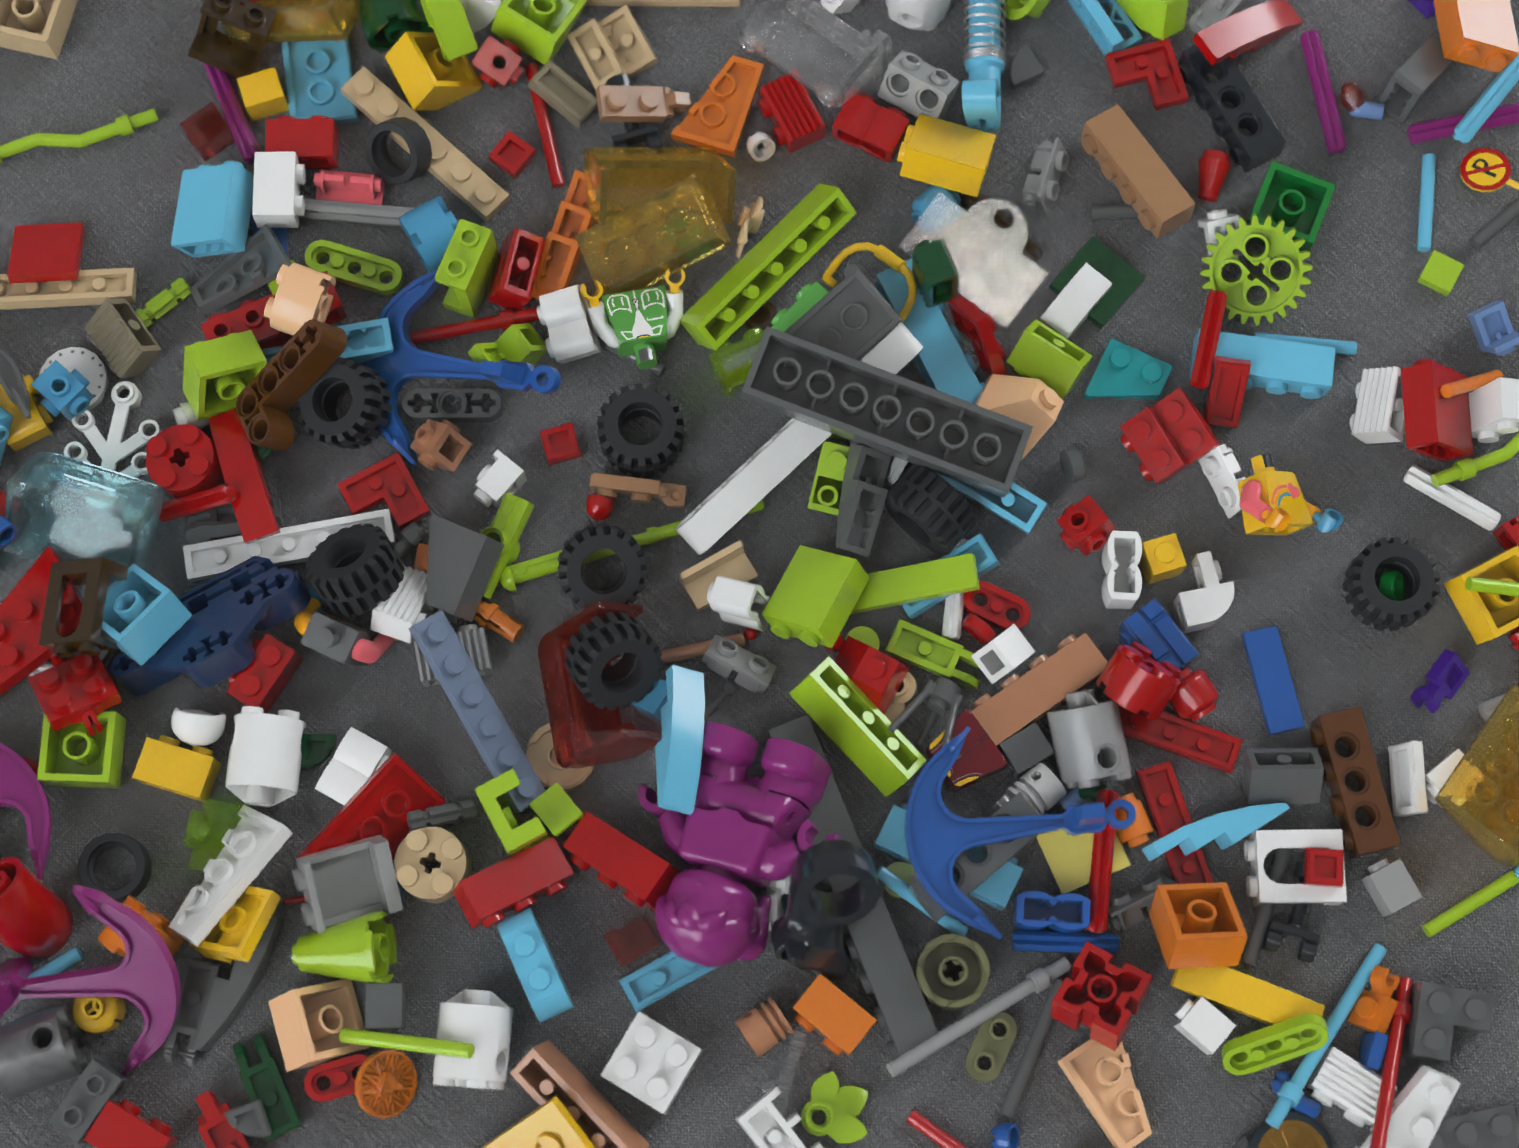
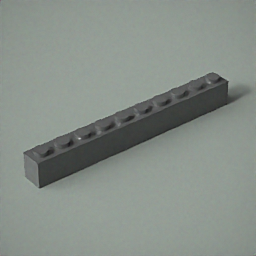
[764,714,945,1061]

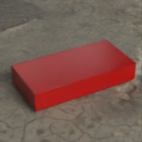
[1203,356,1251,428]

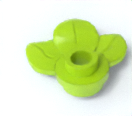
[801,1071,868,1144]

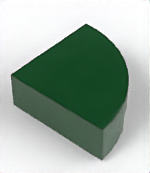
[300,734,337,770]

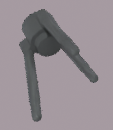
[888,677,963,747]

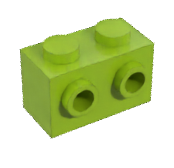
[1006,319,1093,399]

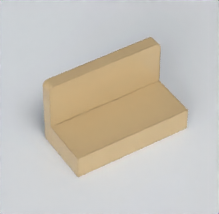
[680,540,758,612]

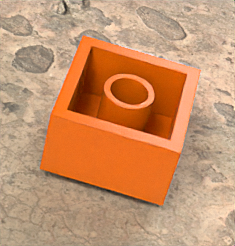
[1149,882,1248,969]

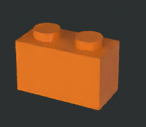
[792,974,877,1057]

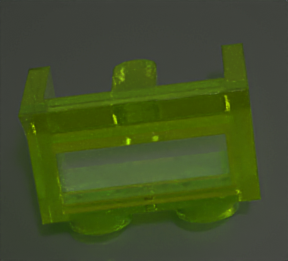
[708,327,765,399]

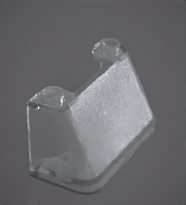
[736,0,892,107]

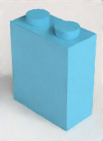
[170,161,254,258]

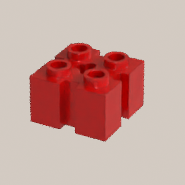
[1051,941,1152,1052]

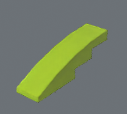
[420,0,478,61]

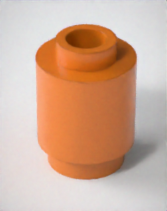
[1115,793,1154,849]

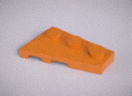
[670,55,764,157]

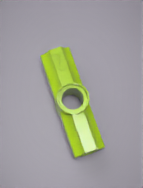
[479,492,535,599]

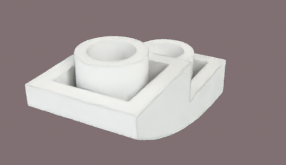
[1040,263,1113,339]

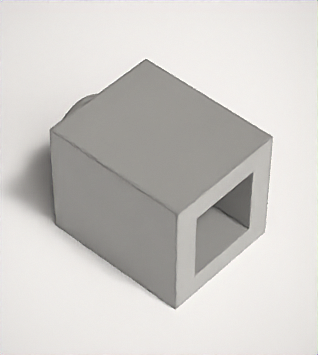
[1361,858,1422,917]

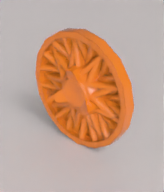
[355,1049,417,1119]

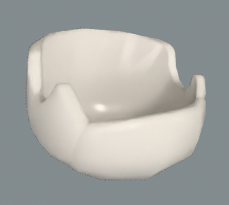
[171,708,226,746]

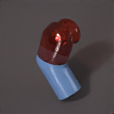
[1340,82,1384,120]

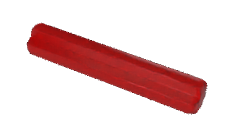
[1190,290,1227,389]
[155,483,237,522]

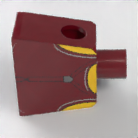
[917,708,1008,793]

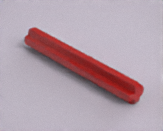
[1086,789,1118,933]

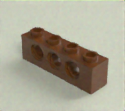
[1309,707,1400,859]

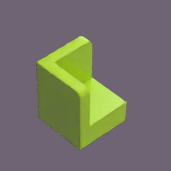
[529,782,584,836]

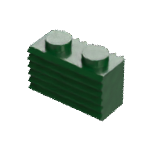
[912,238,959,308]

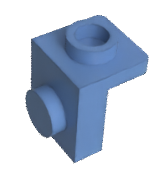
[1467,300,1519,356]

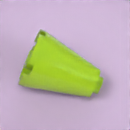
[291,911,397,984]

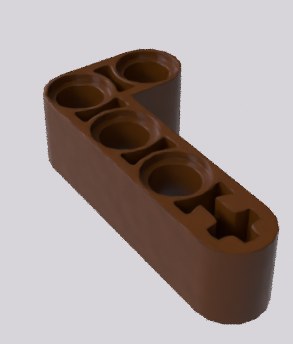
[236,319,347,451]

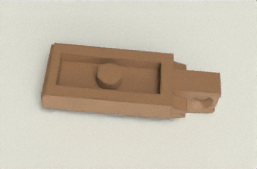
[596,85,691,122]
[589,472,687,508]

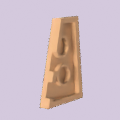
[1057,1038,1152,1148]

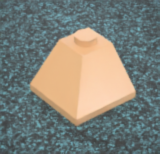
[975,374,1064,460]

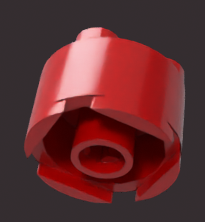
[146,424,223,499]
[1096,641,1181,720]

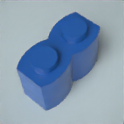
[1012,891,1090,933]

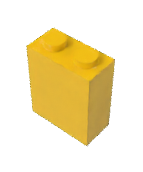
[897,113,996,197]

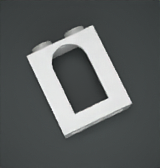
[1244,829,1347,906]

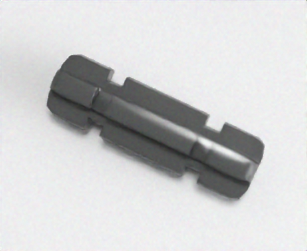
[407,799,477,831]

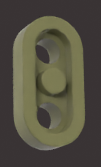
[964,1012,1017,1082]

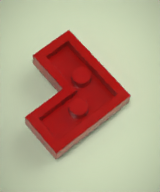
[1104,38,1189,111]
[947,294,1006,375]
[337,452,431,530]

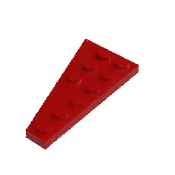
[0,545,83,696]

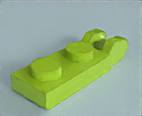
[885,619,980,689]

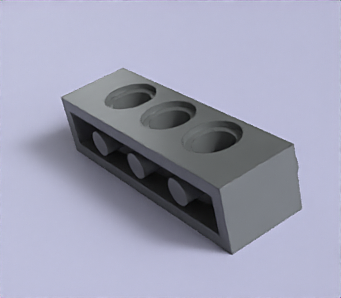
[908,792,1040,922]

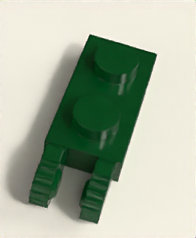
[233,1032,303,1141]

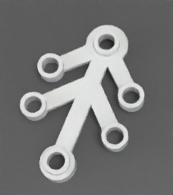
[64,381,162,509]

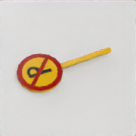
[1459,148,1519,192]

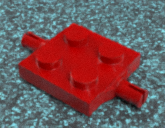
[28,654,122,735]

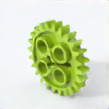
[1200,214,1313,326]

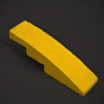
[1170,967,1325,1026]

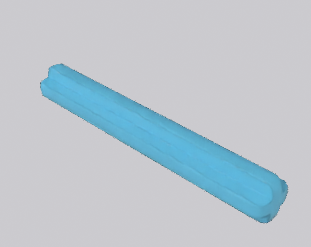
[1453,54,1519,143]

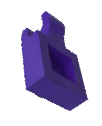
[1410,649,1470,713]

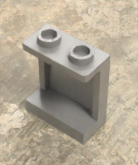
[293,835,403,934]

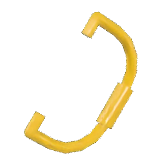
[822,242,917,323]

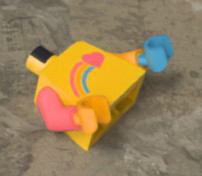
[1238,454,1344,536]

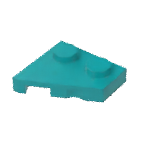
[1083,338,1173,400]

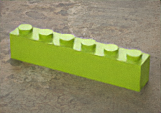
[680,183,857,351]

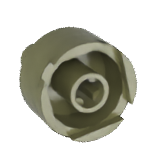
[914,934,990,1010]

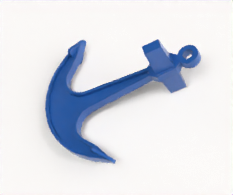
[363,268,561,465]
[905,726,1136,940]

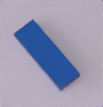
[1241,625,1305,736]

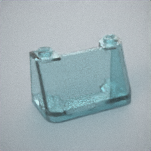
[4,452,164,584]

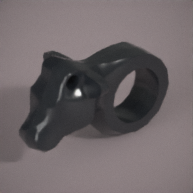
[771,839,886,980]

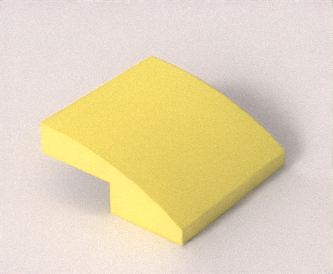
[1036,830,1132,894]

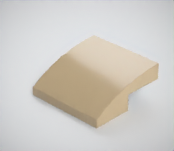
[567,5,659,89]

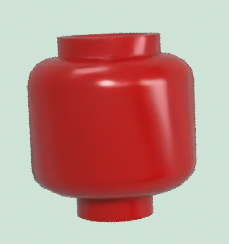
[1170,667,1219,721]

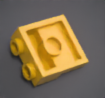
[188,886,281,963]

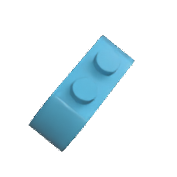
[497,908,574,1023]

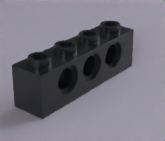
[1178,45,1286,173]

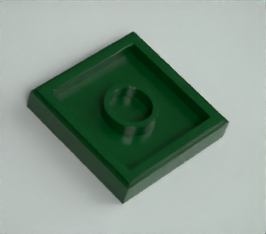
[1049,236,1145,329]

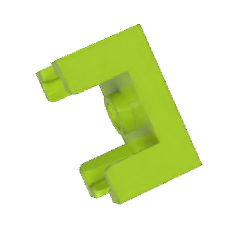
[474,769,550,857]

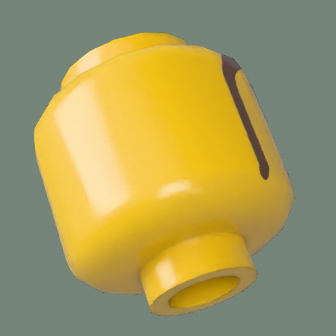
[72,997,126,1035]

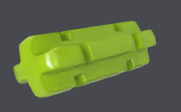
[135,277,192,328]

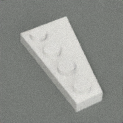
[169,804,293,946]
[1355,1065,1461,1148]

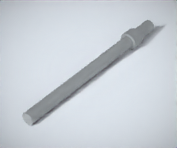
[886,957,1071,1077]

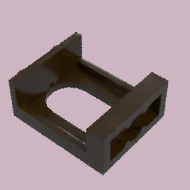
[188,0,276,78]
[39,557,128,658]

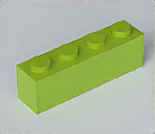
[789,656,926,797]

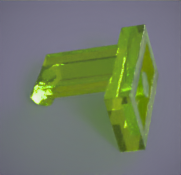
[183,798,242,872]

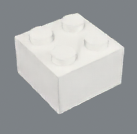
[600,1012,703,1115]

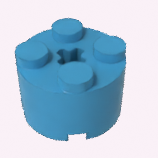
[398,195,458,273]

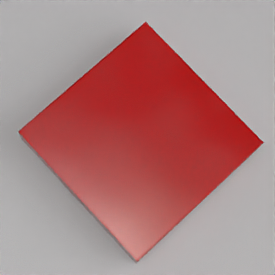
[7,222,85,284]

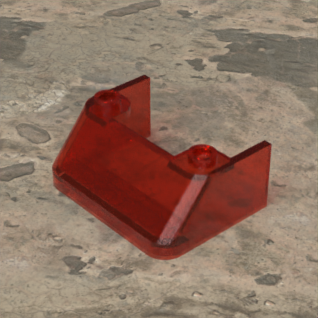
[538,601,662,769]

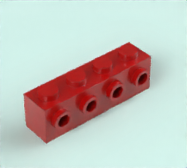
[200,271,348,349]

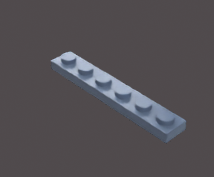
[409,610,546,814]

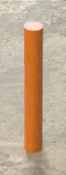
[1440,369,1503,398]

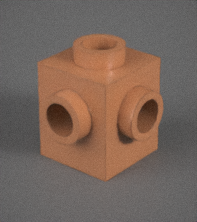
[410,419,472,472]

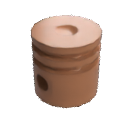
[734,997,794,1058]

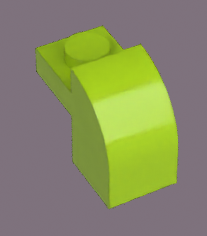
[467,323,547,384]

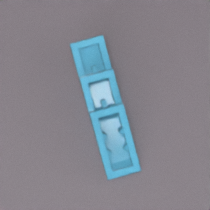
[261,318,394,365]
[655,665,705,815]
[1141,802,1290,861]

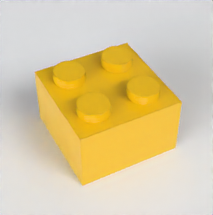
[1443,546,1519,645]

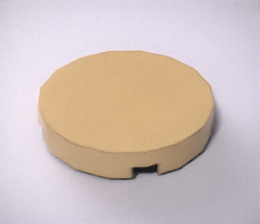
[526,721,597,791]

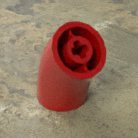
[0,857,73,958]

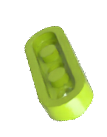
[305,240,404,295]
[1221,1013,1329,1076]

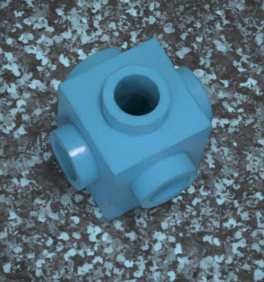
[31,360,94,421]

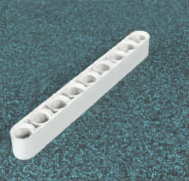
[675,322,923,555]

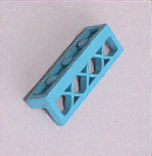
[1067,0,1143,56]

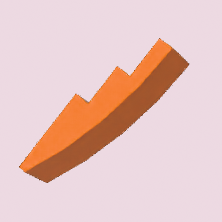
[531,170,608,299]

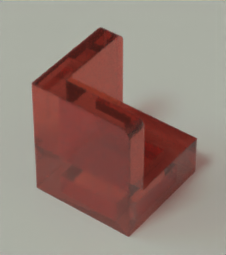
[179,102,235,162]
[603,917,660,970]

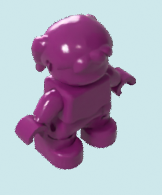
[638,722,843,967]

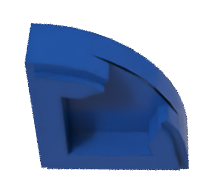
[1359,1031,1389,1070]

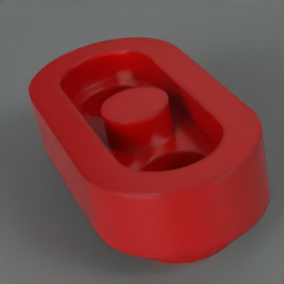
[964,581,1031,631]
[304,1054,368,1102]

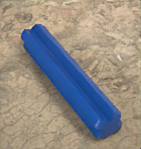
[1012,930,1119,954]

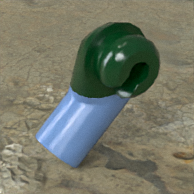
[1059,782,1107,810]

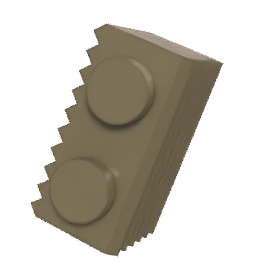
[84,298,162,378]

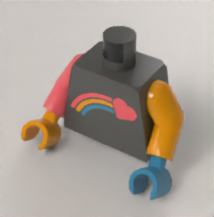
[294,584,398,666]

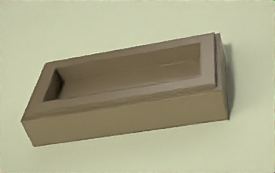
[528,60,598,129]

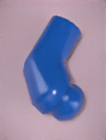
[1272,1070,1321,1119]

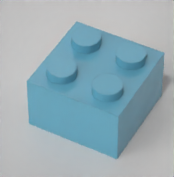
[101,563,193,666]

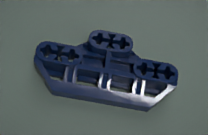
[110,556,311,696]

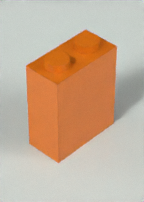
[1433,0,1519,73]

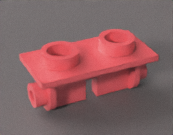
[313,169,385,205]

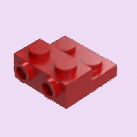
[1120,387,1220,484]

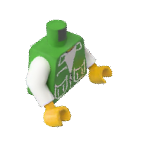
[580,268,685,369]

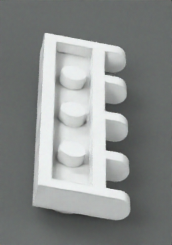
[735,1086,824,1148]

